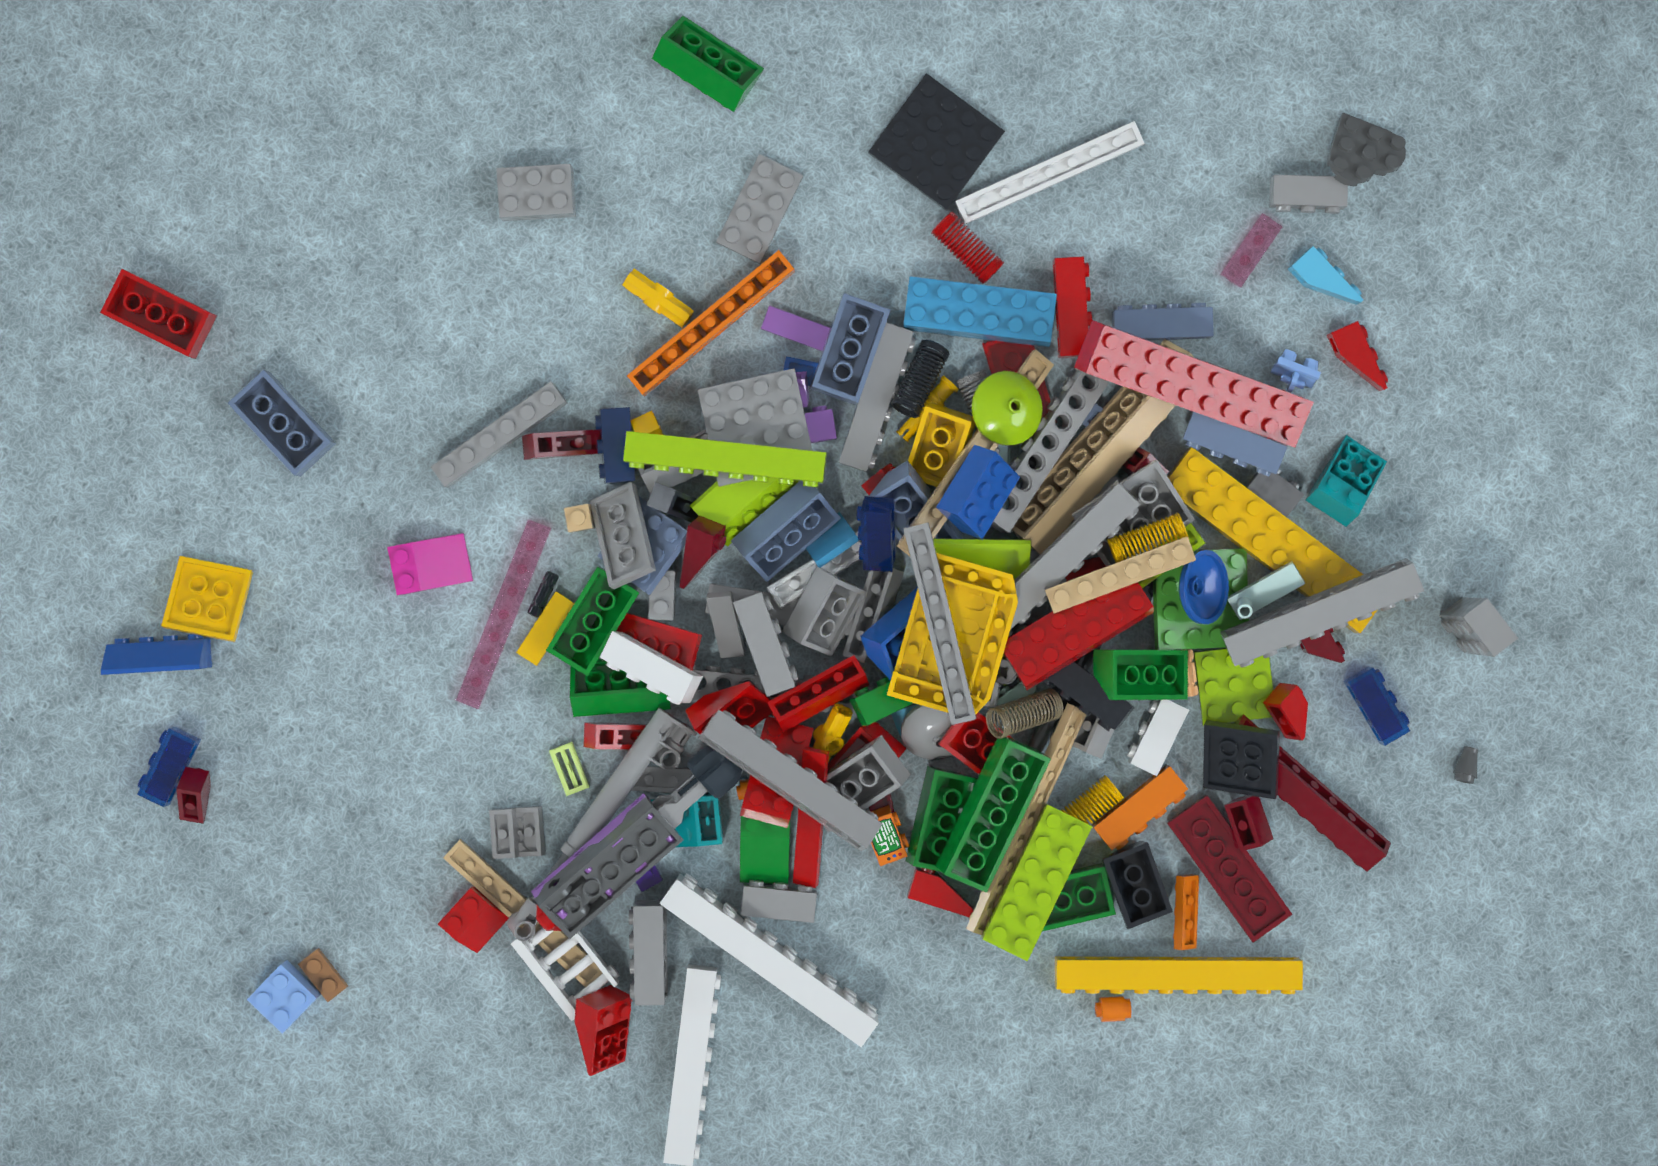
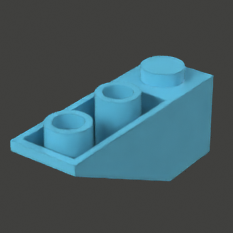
[1288,246,1364,305]

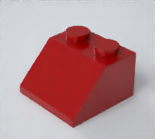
[438,886,509,953]

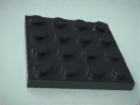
[868,73,1005,211]

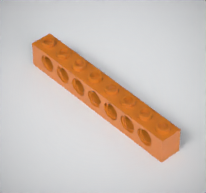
[627,250,795,397]

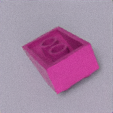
[387,533,473,595]

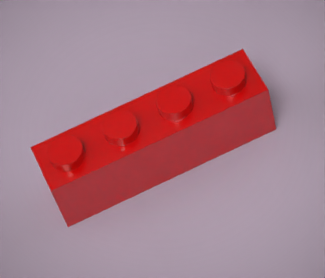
[1053,256,1092,358]
[767,655,869,732]

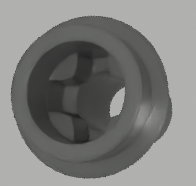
[1453,746,1478,784]

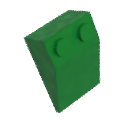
[740,816,790,884]

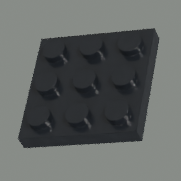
[1203,720,1280,799]

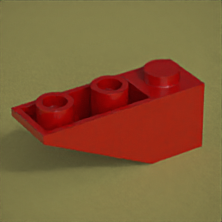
[1327,321,1388,391]

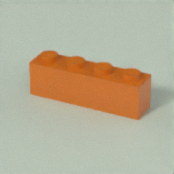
[1091,765,1188,850]

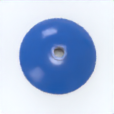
[1179,550,1229,624]

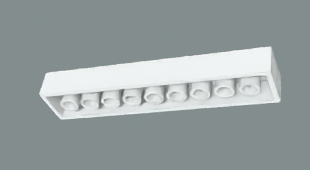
[659,873,879,1047]

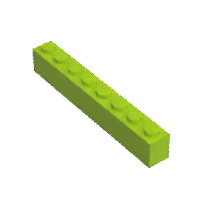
[623,431,827,487]

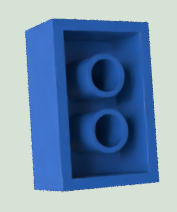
[936,445,1020,539]

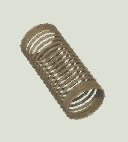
[986,688,1063,739]

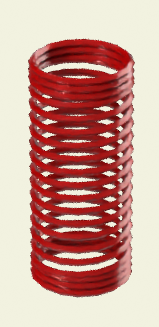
[931,212,1004,284]

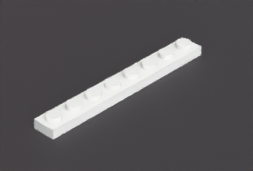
[955,121,1145,225]

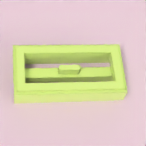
[549,742,590,796]

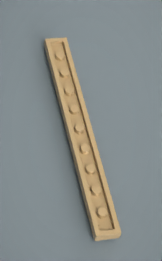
[896,350,1054,556]
[966,703,1086,935]

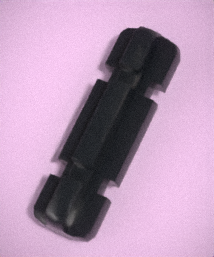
[528,571,559,618]

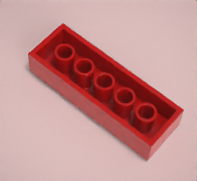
[1003,582,1154,690]

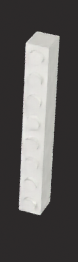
[663,964,721,1166]

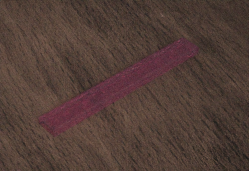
[456,519,552,709]

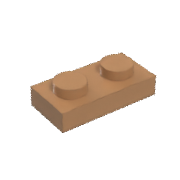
[298,948,348,1002]

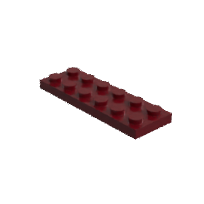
[1167,795,1293,943]

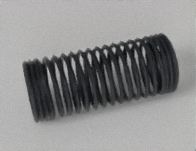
[891,340,950,418]

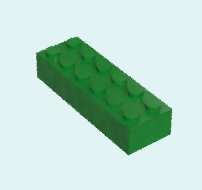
[936,733,1051,893]

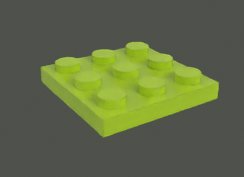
[1194,649,1273,726]

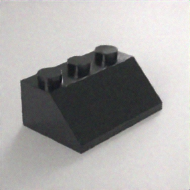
[1102,841,1173,929]

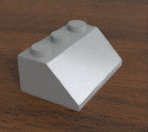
[782,567,866,656]

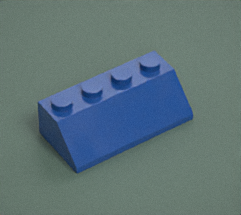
[860,587,918,680]
[101,634,212,675]

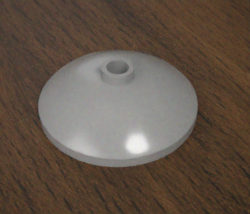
[901,705,954,760]

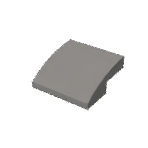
[489,806,545,859]

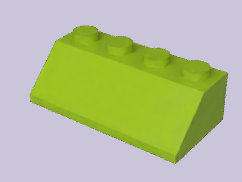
[690,478,799,547]
[933,539,1031,580]

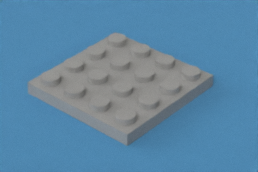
[698,368,812,487]

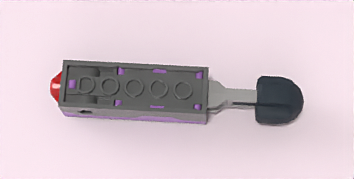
[531,745,742,939]

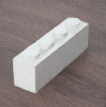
[600,631,703,705]

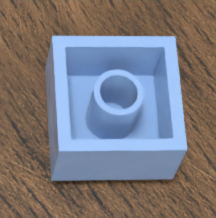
[247,960,321,1033]

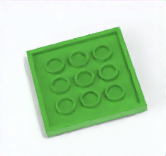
[1153,549,1249,650]

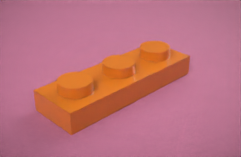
[1173,874,1199,950]

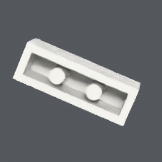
[1127,700,1189,776]

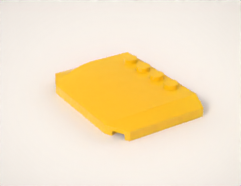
[887,552,1018,714]

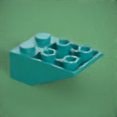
[1305,435,1387,527]
[650,793,724,847]

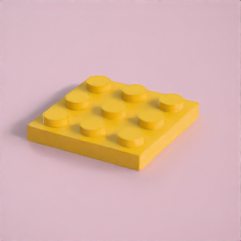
[161,556,253,642]

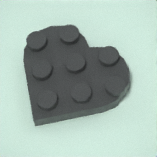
[1327,113,1406,187]

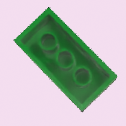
[1042,863,1116,932]

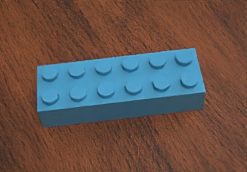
[904,276,1057,347]

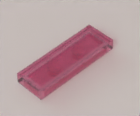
[1220,213,1282,288]

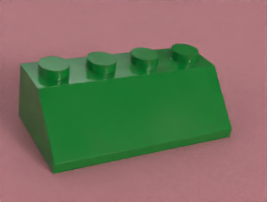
[652,16,764,112]
[546,567,640,676]
[1093,650,1188,700]
[570,659,671,717]
[905,766,978,872]

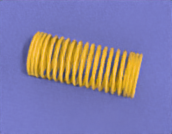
[1108,513,1189,563]
[1061,775,1124,825]

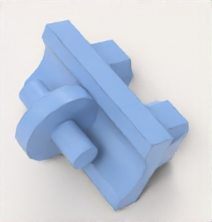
[1270,349,1321,392]

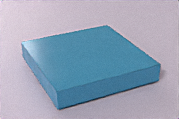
[806,512,860,568]

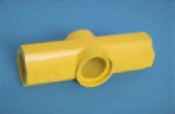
[622,268,694,328]
[812,704,853,762]

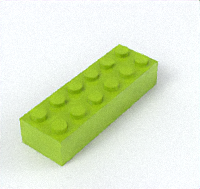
[981,803,1093,962]

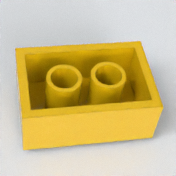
[908,402,976,487]

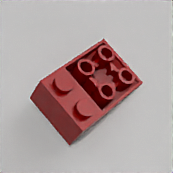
[574,985,632,1076]

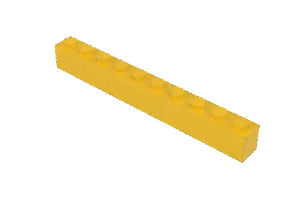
[1055,956,1303,994]

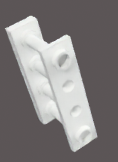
[511,928,620,1021]

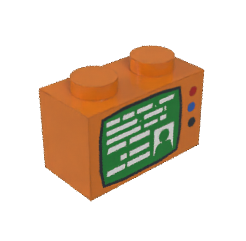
[871,805,910,866]

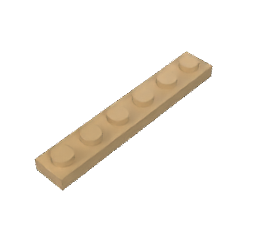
[1045,537,1196,613]

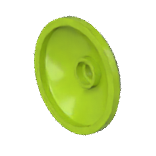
[972,371,1042,446]

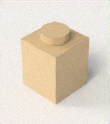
[564,504,595,533]

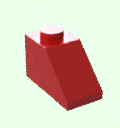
[1263,683,1308,741]

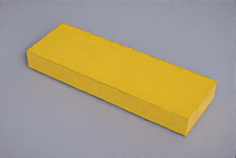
[516,591,575,666]

